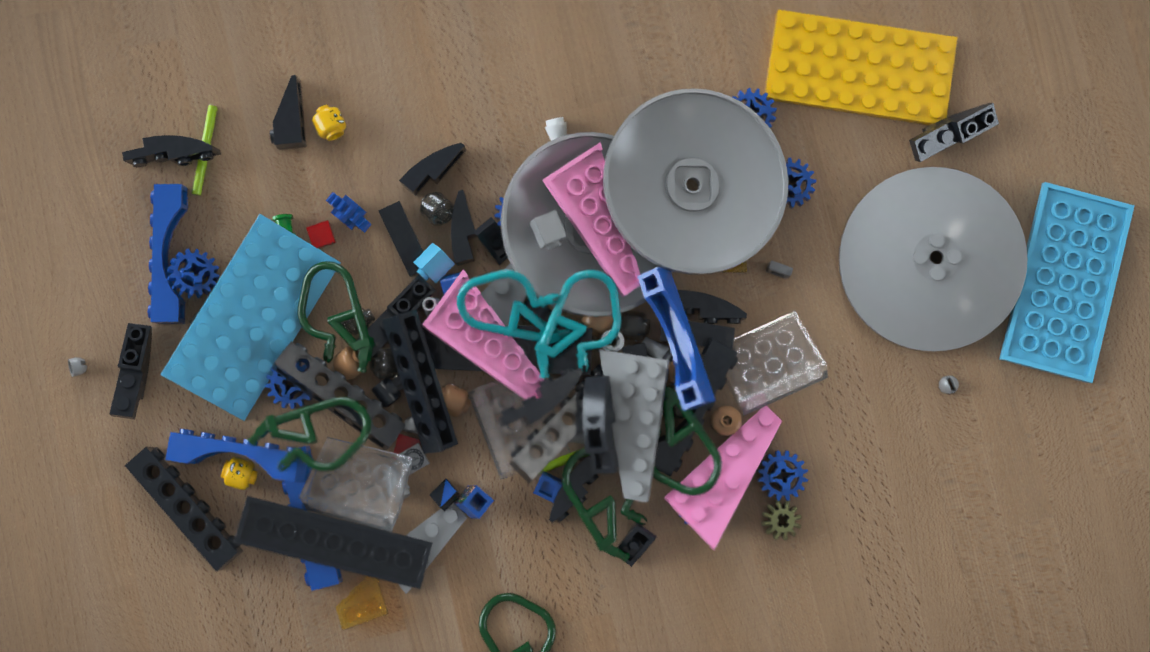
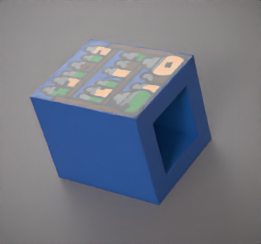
[454,485,494,519]

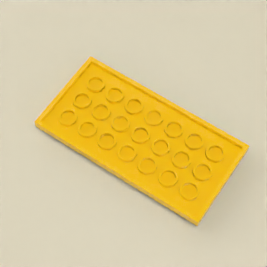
[765,10,958,125]

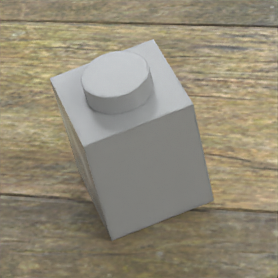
[530,210,567,250]

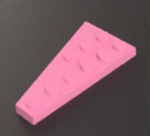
[543,142,641,297]
[422,269,545,400]
[664,405,782,550]

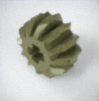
[761,500,802,540]

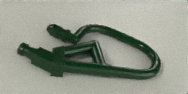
[297,261,375,373]
[653,386,722,496]
[247,397,371,472]
[562,448,647,562]
[479,593,556,652]

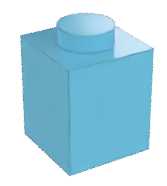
[413,243,455,283]

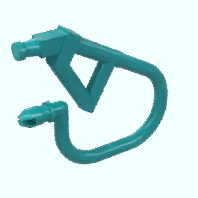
[457,270,572,344]
[534,270,621,378]

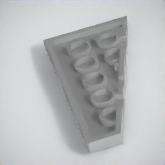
[599,350,670,502]

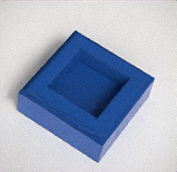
[533,471,562,503]

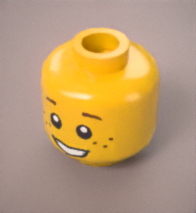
[312,105,346,141]
[221,457,258,490]

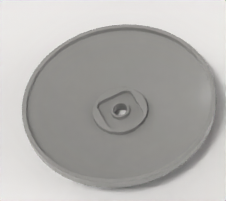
[603,89,788,275]
[501,132,673,317]
[839,167,1028,352]

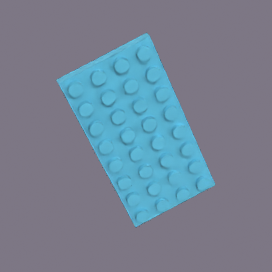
[999,182,1134,383]
[161,214,341,421]

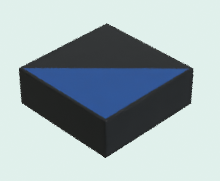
[430,479,461,512]

